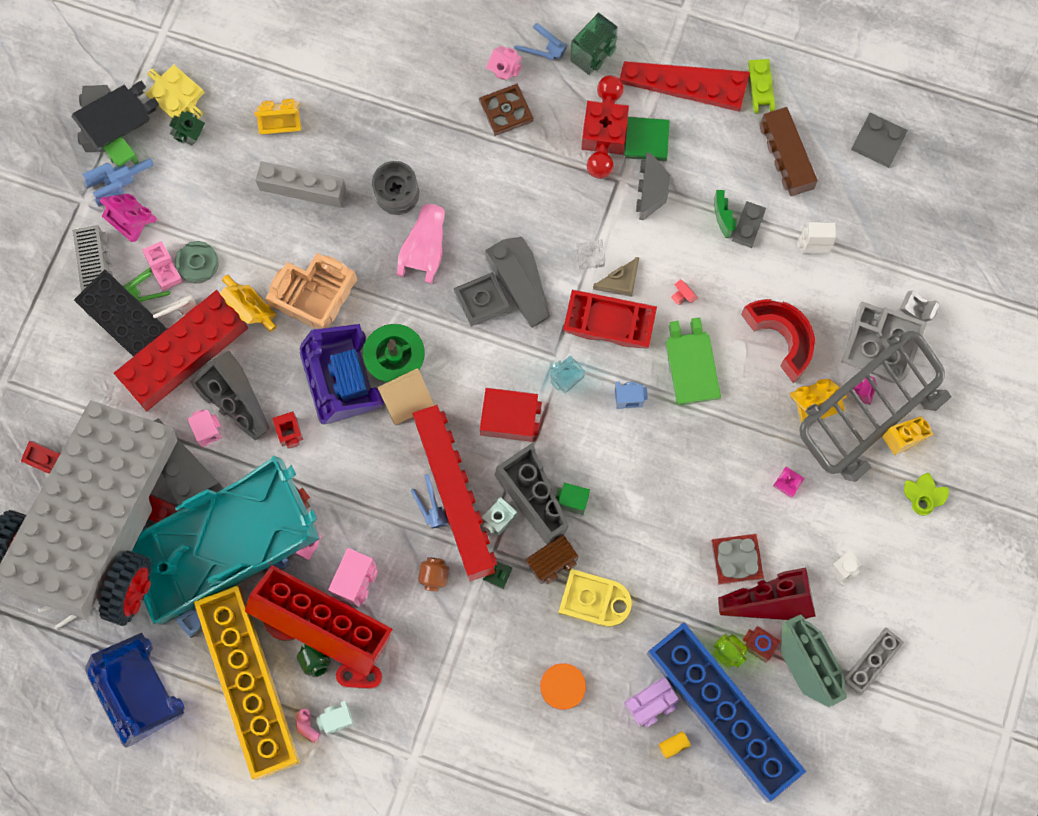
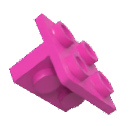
[100,193,157,242]

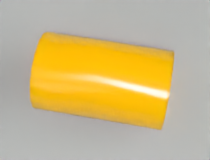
[658,731,691,759]

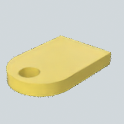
[558,569,632,627]

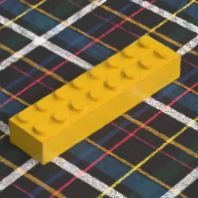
[194,586,301,781]

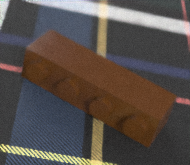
[759,107,818,197]

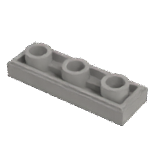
[844,628,904,696]

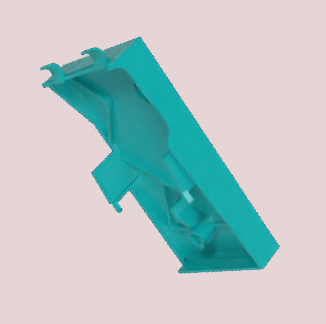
[132,456,320,625]

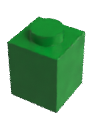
[555,482,590,515]

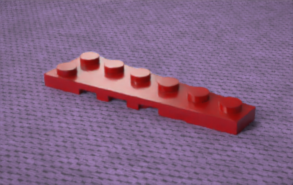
[619,61,750,112]

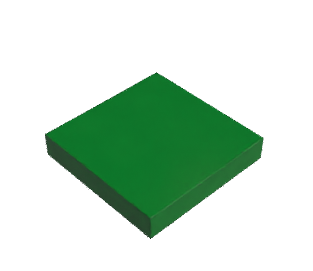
[625,117,670,161]

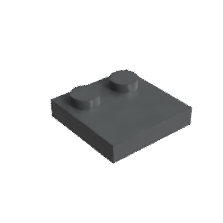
[851,113,908,168]
[453,272,510,327]

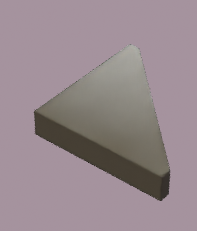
[593,257,639,297]

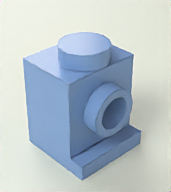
[615,381,648,409]

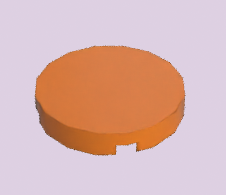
[540,663,586,710]

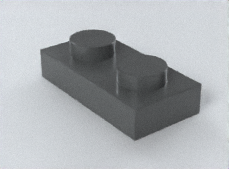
[732,201,766,248]

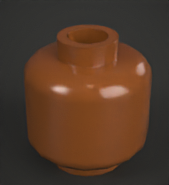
[418,557,449,592]

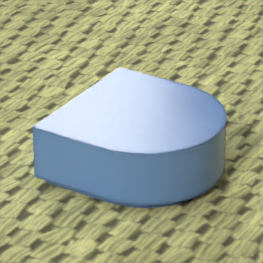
[176,610,202,638]

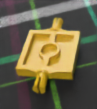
[220,275,277,332]

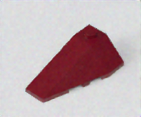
[718,567,816,620]

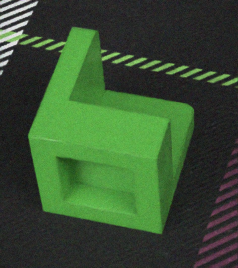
[104,136,139,167]

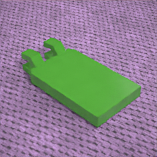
[665,317,721,406]

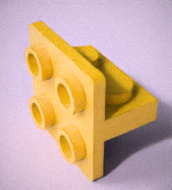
[254,99,302,134]
[790,379,847,423]

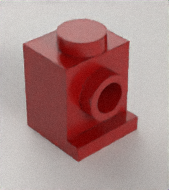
[272,411,304,448]

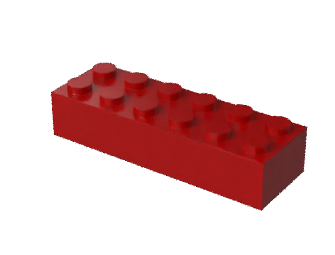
[114,290,249,412]
[245,565,393,676]

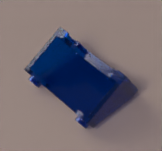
[85,633,184,748]

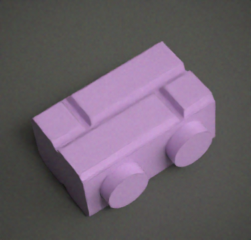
[624,677,680,728]

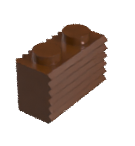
[525,534,578,584]

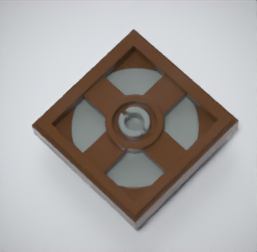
[479,83,534,136]

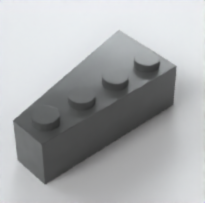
[154,418,224,505]
[494,443,569,544]

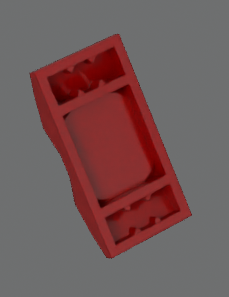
[563,289,657,349]

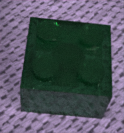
[570,12,618,75]

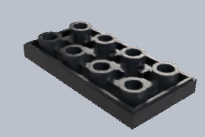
[74,269,167,357]

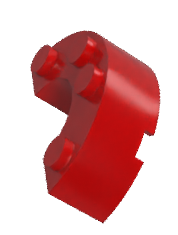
[741,299,815,383]

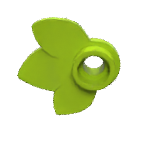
[904,472,949,516]

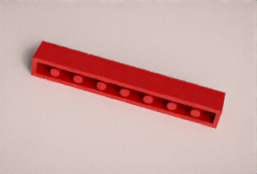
[412,404,498,582]

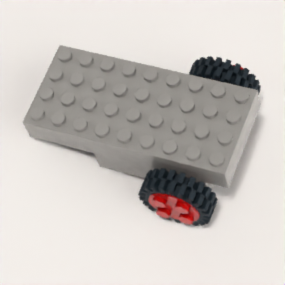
[0,400,177,626]

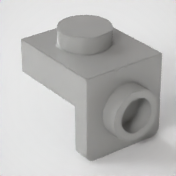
[899,290,940,322]

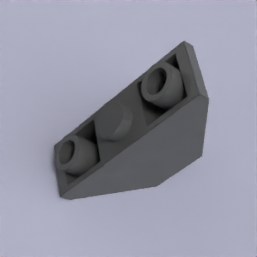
[636,153,670,220]

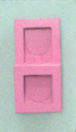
[142,241,182,291]

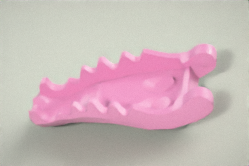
[397,204,445,284]

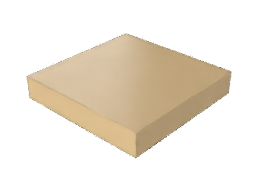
[377,368,434,425]

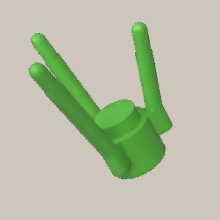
[123,267,170,302]

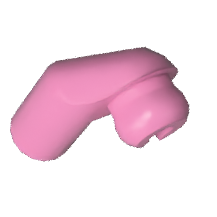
[296,709,321,743]

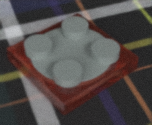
[711,534,764,585]

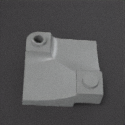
[841,301,927,383]

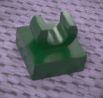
[483,561,513,589]

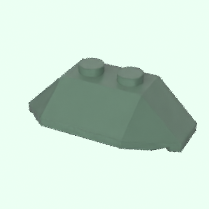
[780,615,847,707]

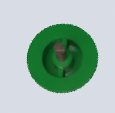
[363,324,425,383]

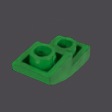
[714,190,737,238]

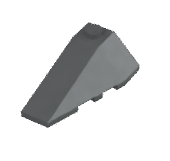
[485,237,550,328]
[190,351,270,440]

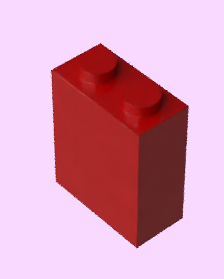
[480,388,542,442]

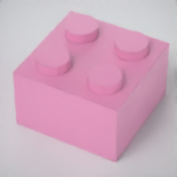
[328,548,378,608]

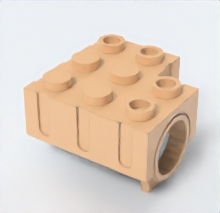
[266,253,357,329]

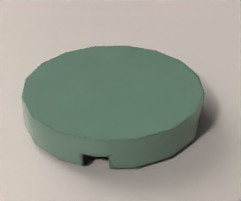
[175,241,219,284]

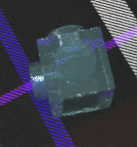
[550,355,585,394]

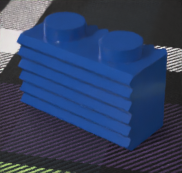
[328,349,369,402]

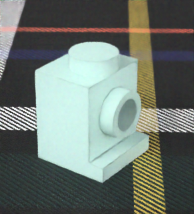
[482,497,517,536]
[316,701,354,735]

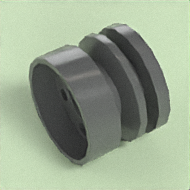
[372,161,420,215]

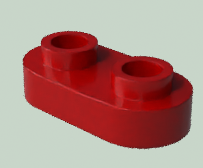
[336,664,383,689]

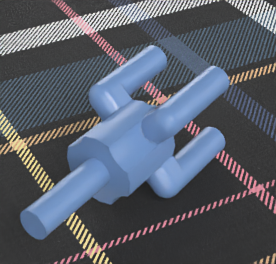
[82,158,154,207]

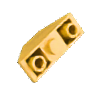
[882,416,934,456]

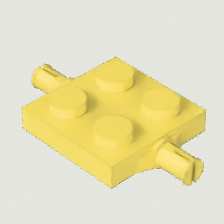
[145,64,205,119]

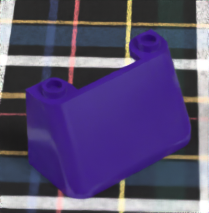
[300,324,384,425]

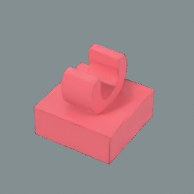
[671,279,698,305]

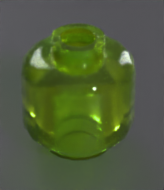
[713,633,747,668]

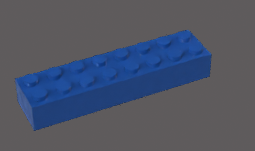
[646,622,807,803]

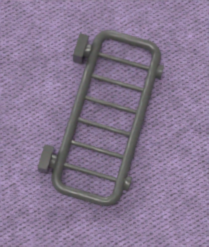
[799,331,952,482]

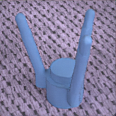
[514,23,568,61]
[411,474,448,529]

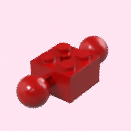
[581,75,629,179]

